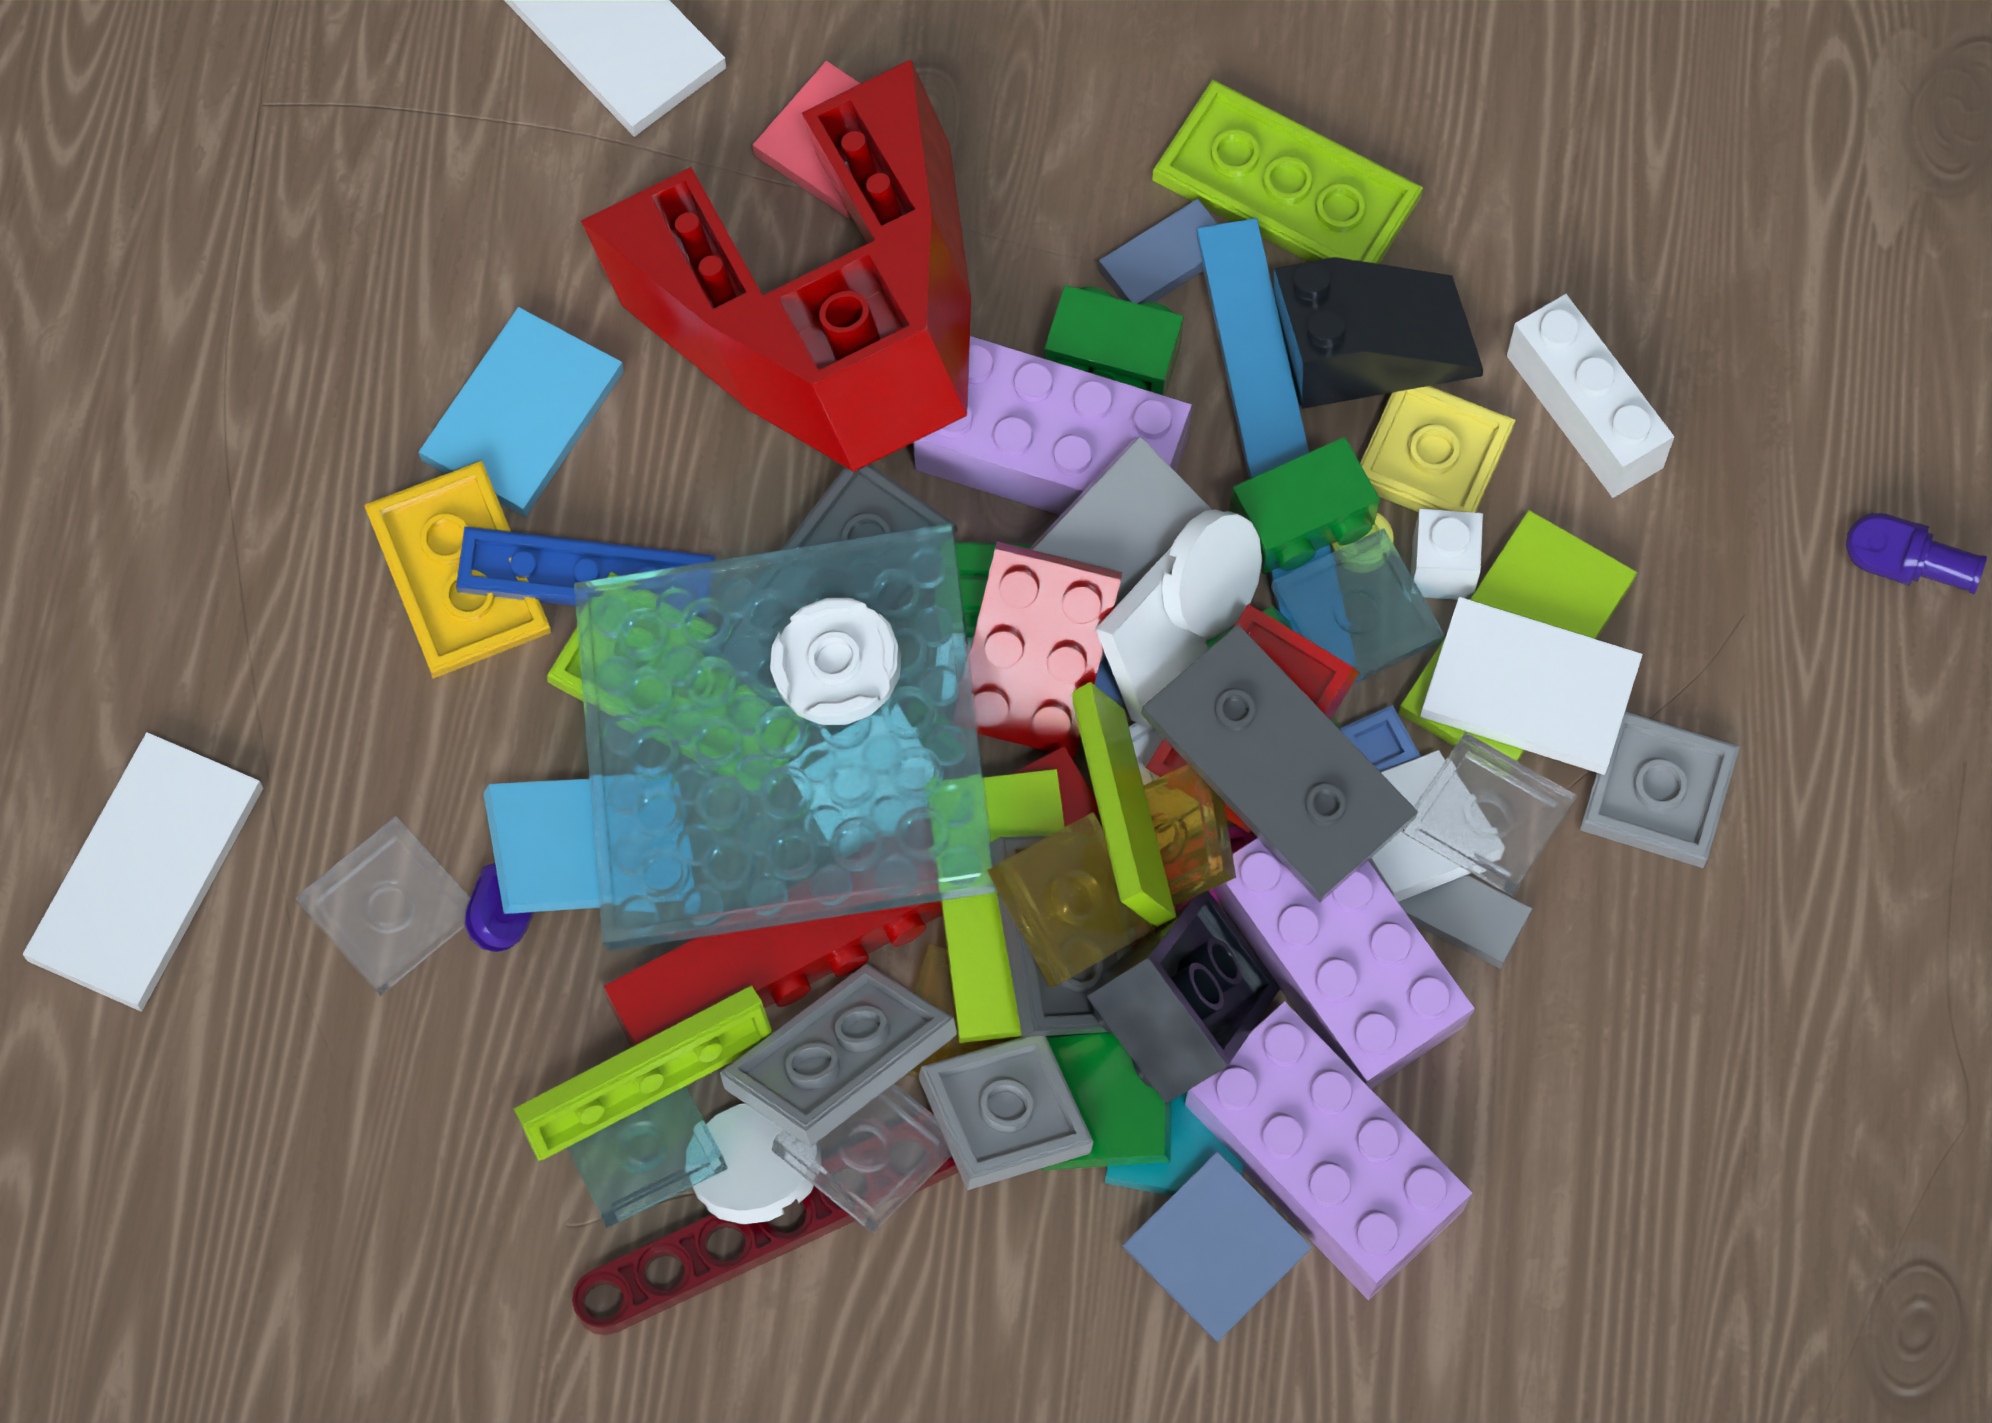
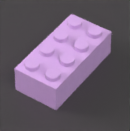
[914,336,1192,515]
[1209,838,1475,1089]
[1185,1002,1473,1301]

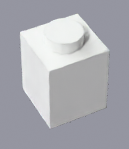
[1410,509,1483,600]

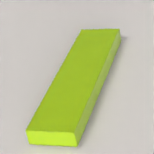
[1072,682,1176,927]
[513,986,773,1161]

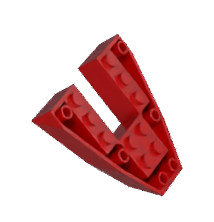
[581,59,971,472]

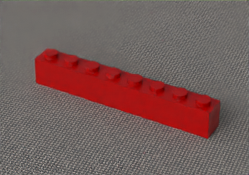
[604,747,1102,1047]

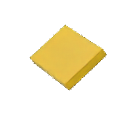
[364,461,551,679]

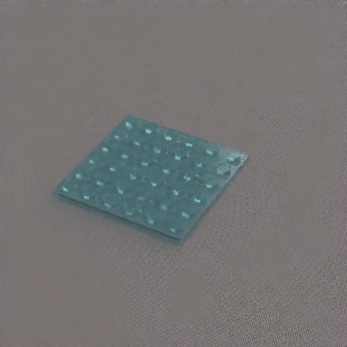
[574,524,997,951]

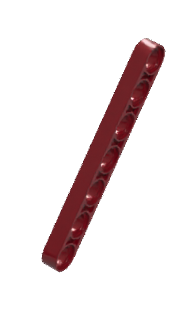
[572,1112,959,1335]

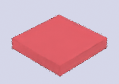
[752,61,861,219]

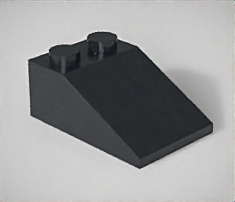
[1274,257,1483,409]
[1087,885,1280,1104]

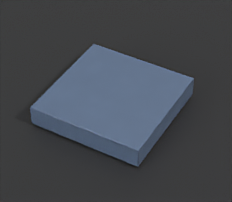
[1122,1152,1312,1343]

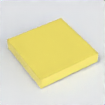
[1360,386,1516,513]

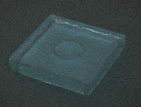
[1271,528,1445,685]
[567,1086,728,1228]

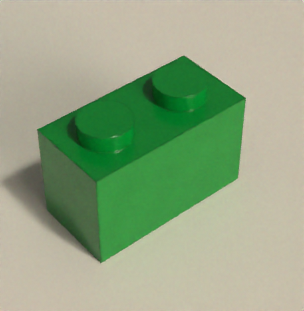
[1044,285,1184,396]
[1229,437,1380,574]

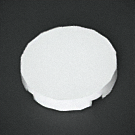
[1162,509,1262,638]
[770,598,901,725]
[687,1103,820,1224]

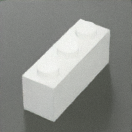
[1507,294,1674,498]

